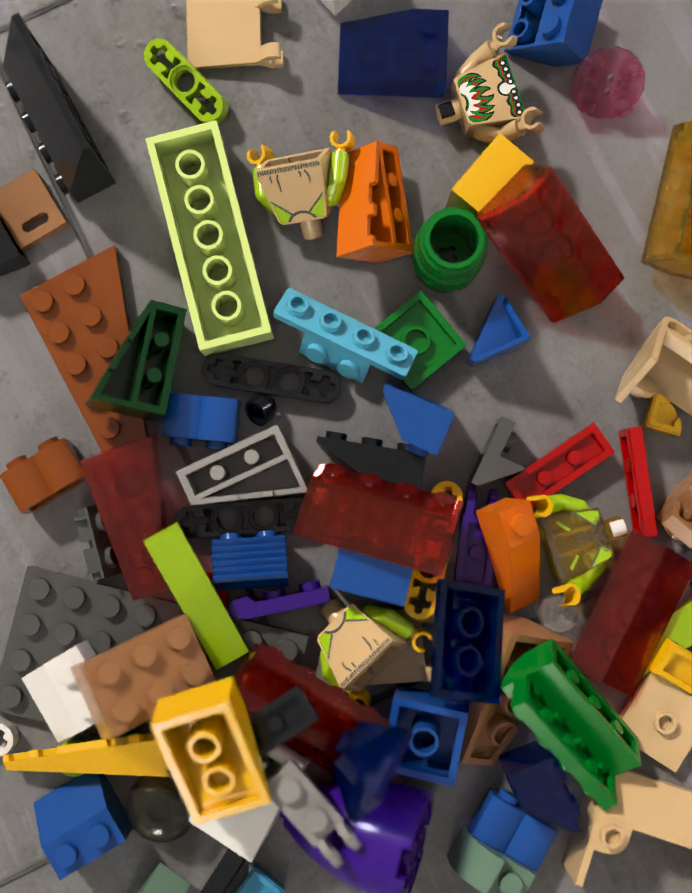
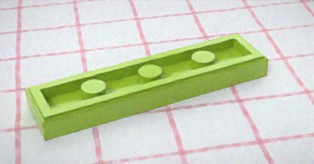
[144,522,249,670]

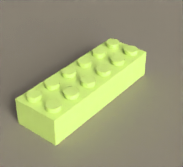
[145,120,274,357]

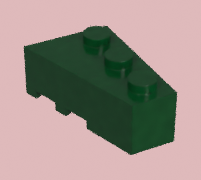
[84,299,187,422]

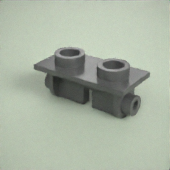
[74,503,126,581]

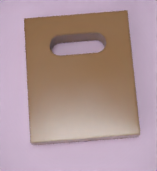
[0,169,70,252]

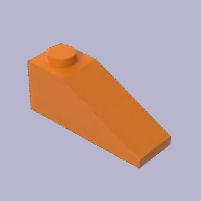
[476,498,540,613]

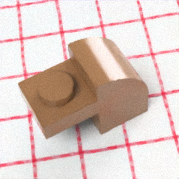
[655,472,692,549]

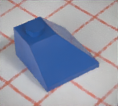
[382,382,455,458]

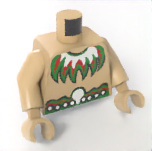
[435,23,545,144]

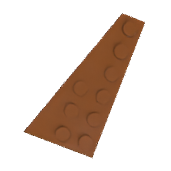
[19,245,154,484]

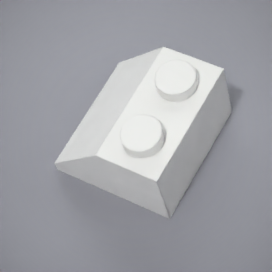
[21,639,96,743]

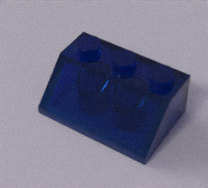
[430,579,505,704]

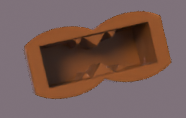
[0,437,91,514]

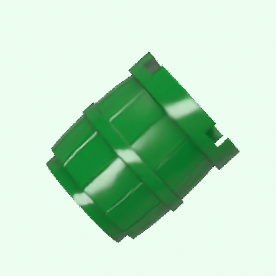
[412,207,488,293]

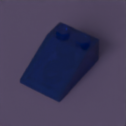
[338,9,449,98]

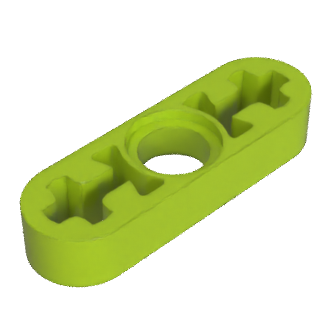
[144,38,228,124]

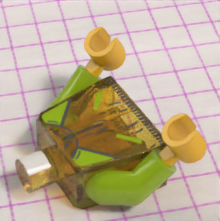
[526,494,627,609]

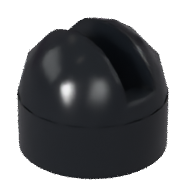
[245,394,277,426]

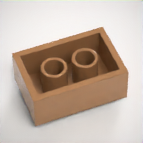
[70,614,216,739]

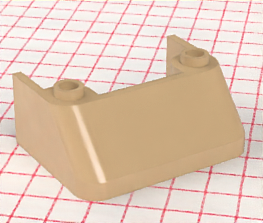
[615,317,692,416]
[562,770,692,887]

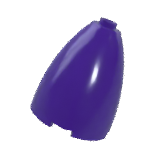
[279,779,434,893]

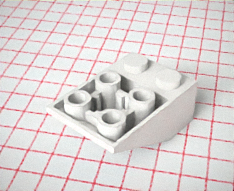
[188,744,309,863]

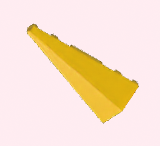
[3,733,170,777]

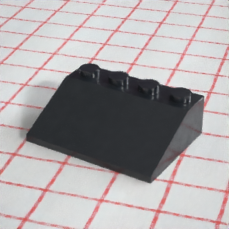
[3,13,116,203]

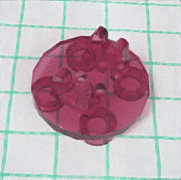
[572,46,645,119]

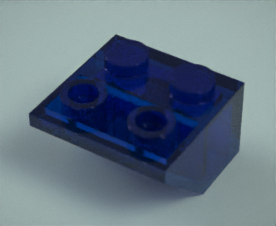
[499,740,582,834]

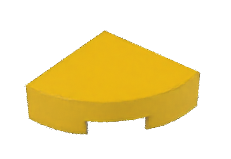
[642,392,681,437]

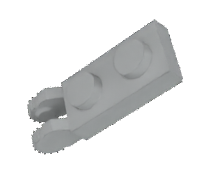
[267,757,363,869]

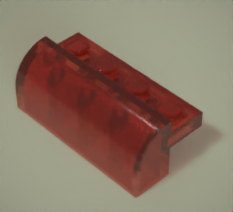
[233,643,391,781]

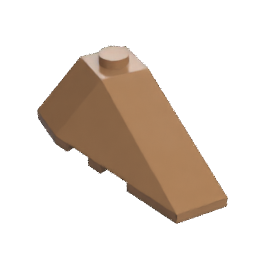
[459,612,574,766]

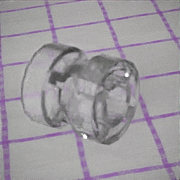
[535,592,578,633]

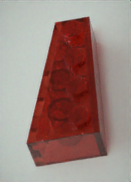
[80,432,169,601]

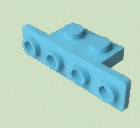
[273,288,418,384]

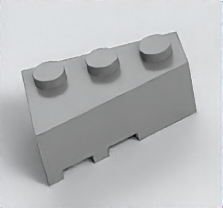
[175,424,310,505]

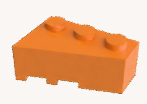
[336,140,414,264]

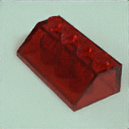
[474,164,625,323]
[293,463,464,577]
[569,531,692,697]

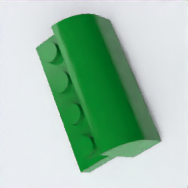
[501,638,641,810]

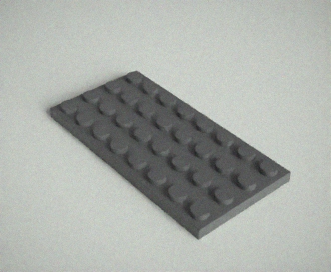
[0,566,309,744]

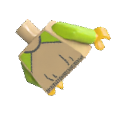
[247,130,356,240]
[317,599,434,714]

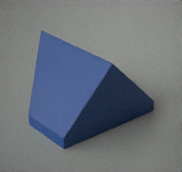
[466,293,531,367]

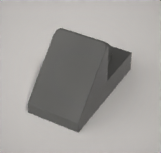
[467,416,526,486]

